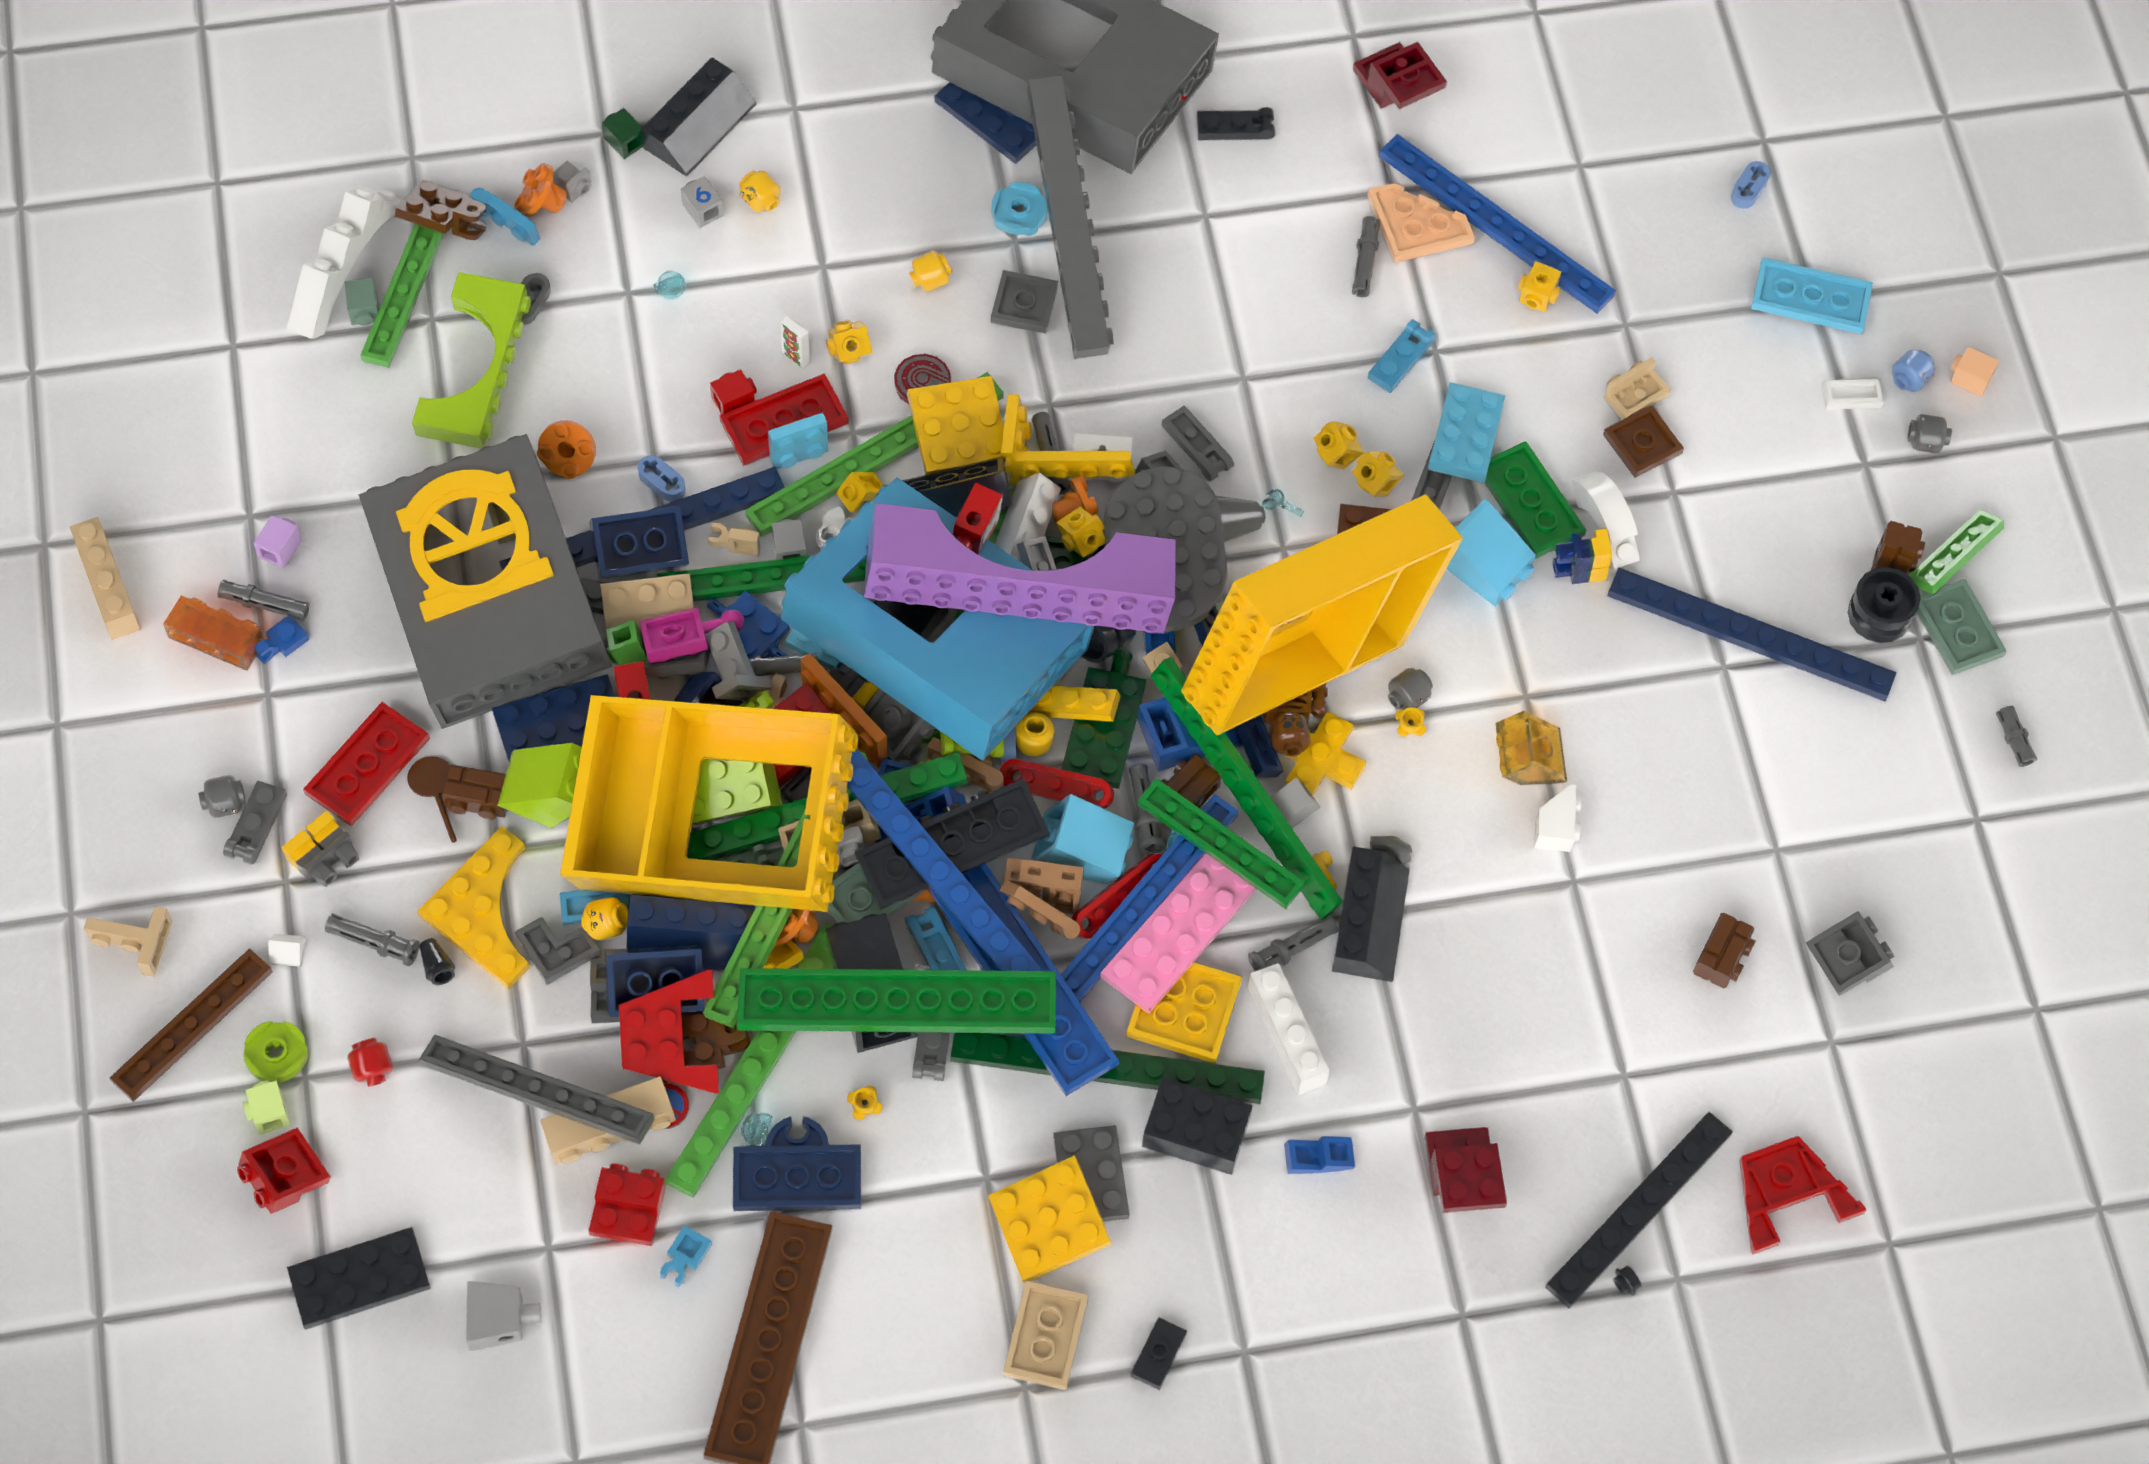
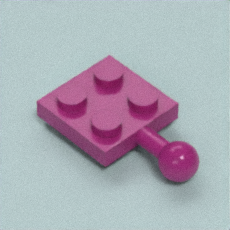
[639,607,744,664]

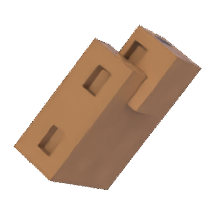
[1004,858,1084,914]

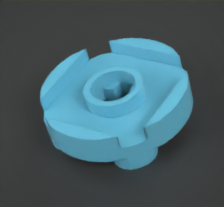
[992,182,1048,236]

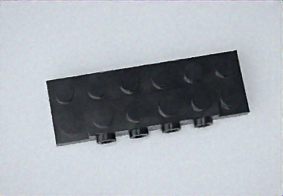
[855,778,1050,910]

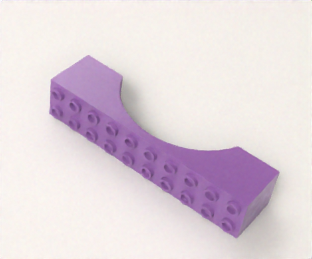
[864,503,1176,633]

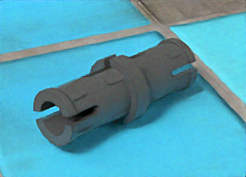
[1996,706,2037,767]

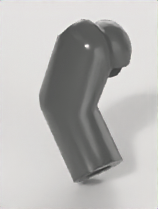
[1370,836,1413,864]

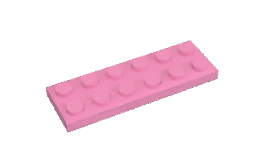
[1100,853,1257,1014]

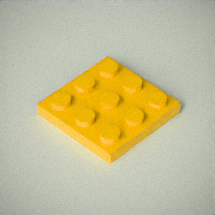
[907,376,1006,475]
[1126,962,1243,1064]
[988,1156,1112,1283]

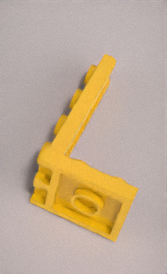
[1001,394,1135,485]

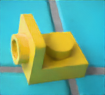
[837,472,884,512]

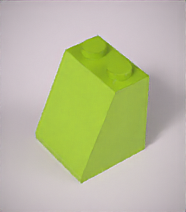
[498,743,582,828]

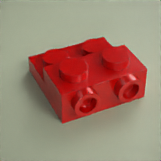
[237,1127,331,1214]
[588,1163,666,1246]

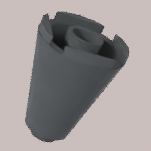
[1216,496,1266,542]

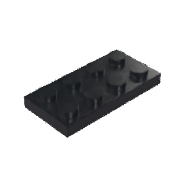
[287,1227,431,1330]

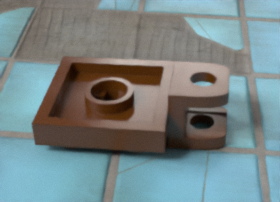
[395,180,487,240]
[663,1008,750,1084]

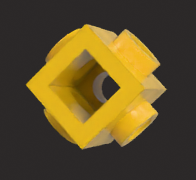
[1518,261,1562,313]
[826,320,873,364]
[1313,421,1364,470]
[1351,451,1405,497]
[1056,507,1107,557]

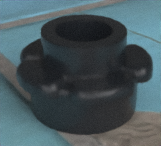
[1613,1265,1642,1296]

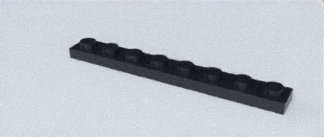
[1545,1112,1733,1309]

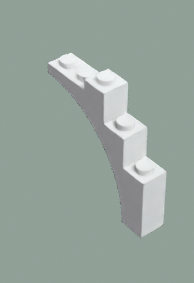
[287,187,402,339]

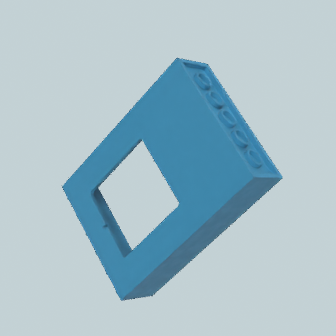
[781,478,1094,761]

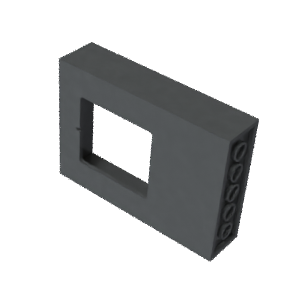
[930,0,1219,174]

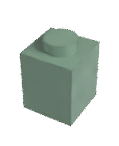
[344,278,379,326]

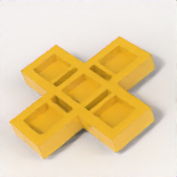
[1284,711,1366,796]

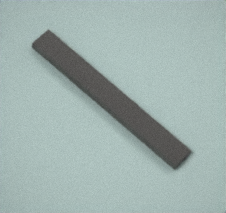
[419,1035,655,1145]

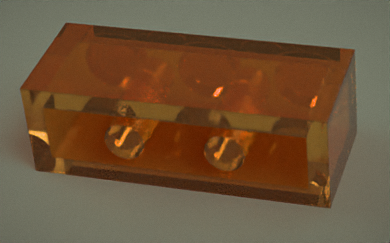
[163,595,264,671]

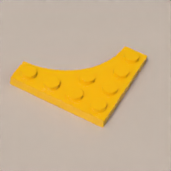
[417,826,530,989]

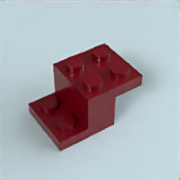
[1352,42,1447,109]
[1424,1127,1507,1213]

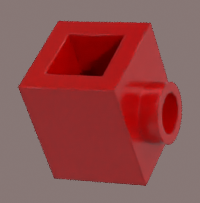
[710,369,757,414]

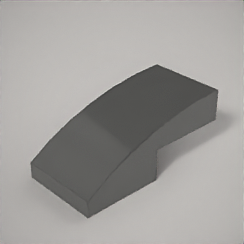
[590,958,620,1024]

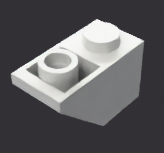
[1534,784,1581,852]

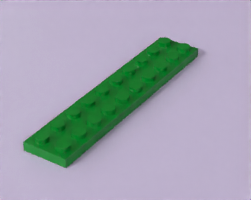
[737,968,1056,1034]

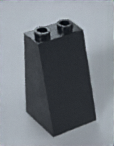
[825,913,918,1053]

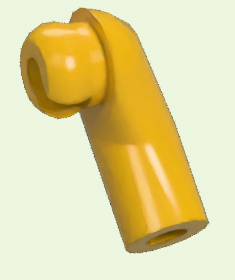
[1312,851,1338,889]

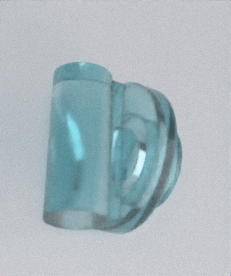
[653,271,685,299]
[741,1113,773,1146]

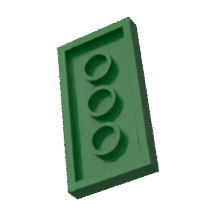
[1484,441,1586,559]

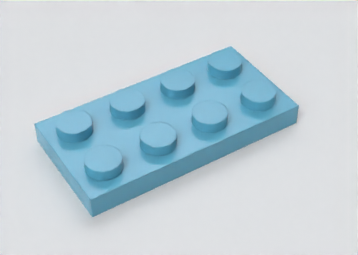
[1751,257,1873,334]
[1428,382,1506,483]

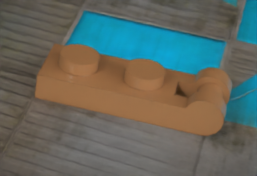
[927,737,1004,794]
[999,880,1080,939]

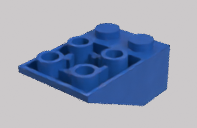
[1137,697,1242,772]

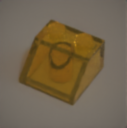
[1495,711,1567,785]

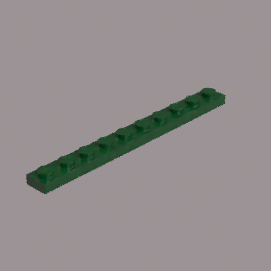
[950,1033,1265,1104]

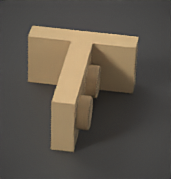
[84,906,172,977]

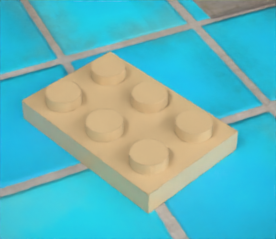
[600,573,694,642]
[1003,1281,1088,1390]

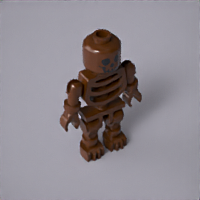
[1256,622,1328,757]

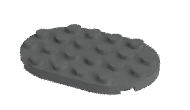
[1103,467,1228,632]

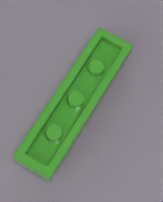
[1909,509,2004,594]

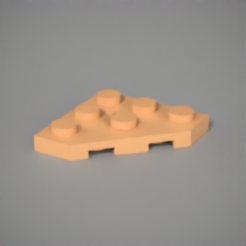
[1367,183,1475,263]

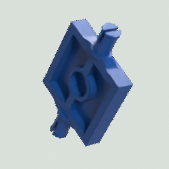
[707,591,790,659]

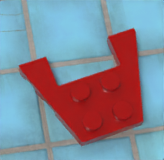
[619,969,719,1093]
[1739,1136,1866,1255]

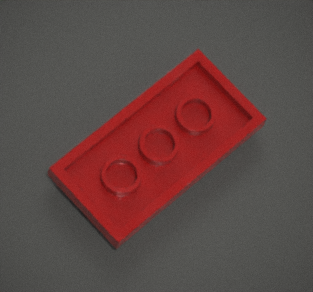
[719,373,849,466]
[303,702,430,827]

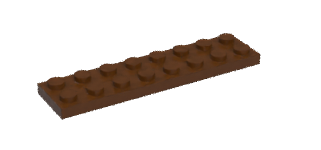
[703,1211,833,1464]

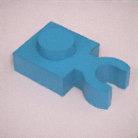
[660,1225,712,1287]

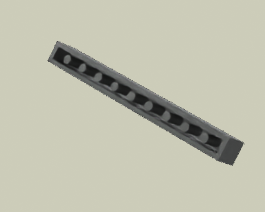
[1027,76,1114,359]

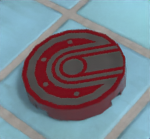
[894,354,951,405]

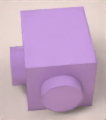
[254,515,302,568]

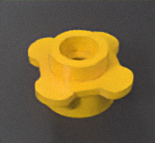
[1395,707,1427,737]
[847,1086,883,1120]

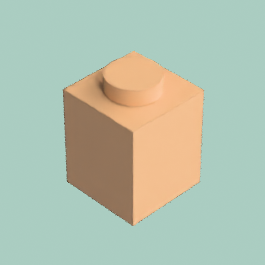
[1950,346,1999,397]

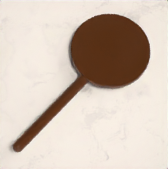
[407,756,457,843]

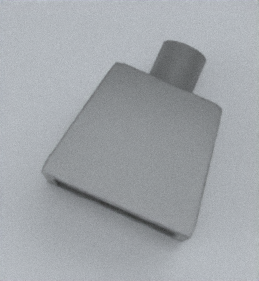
[466,1281,541,1351]

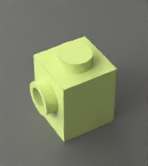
[243,1081,291,1135]

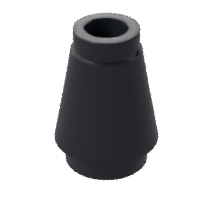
[419,938,455,985]

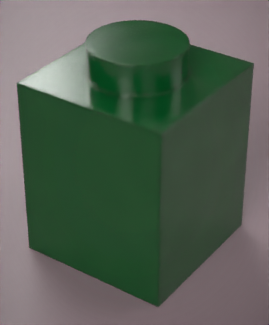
[601,108,643,159]

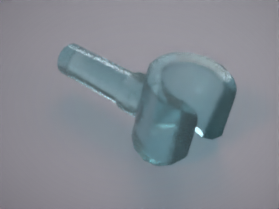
[1262,489,1304,517]

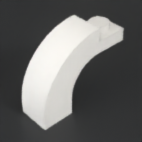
[1571,471,1640,569]

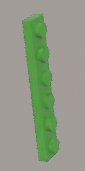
[361,224,444,368]

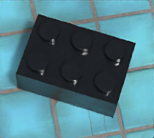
[1142,1077,1253,1175]

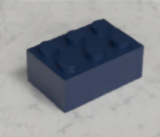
[589,506,689,580]
[604,944,704,1017]

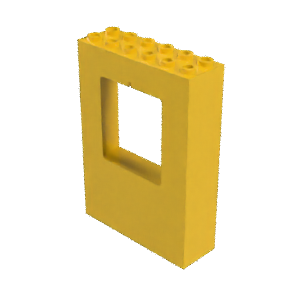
[1181,494,1463,735]
[560,695,858,912]

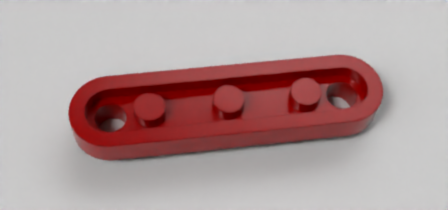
[999,759,1114,809]
[1072,854,1163,939]

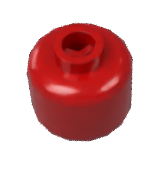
[347,1038,393,1087]

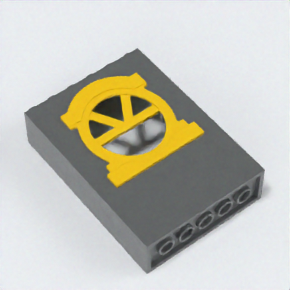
[358,434,613,729]

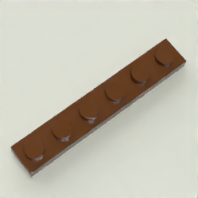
[109,948,273,1102]

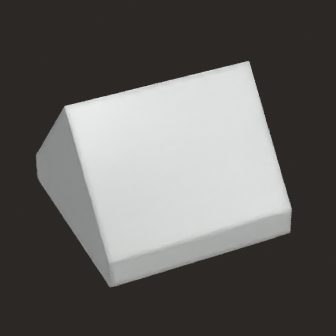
[269,933,306,967]

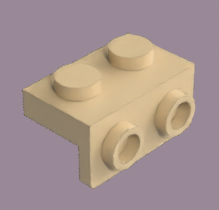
[1604,357,1671,420]

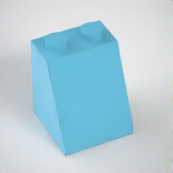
[1446,499,1536,606]
[1031,794,1134,885]

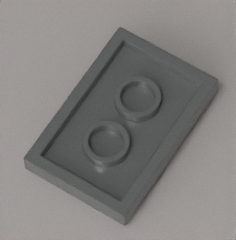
[1053,1125,1130,1222]

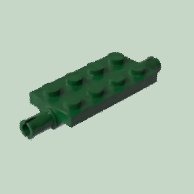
[1061,649,1147,789]

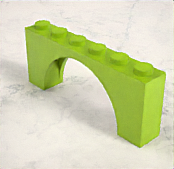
[412,272,531,449]

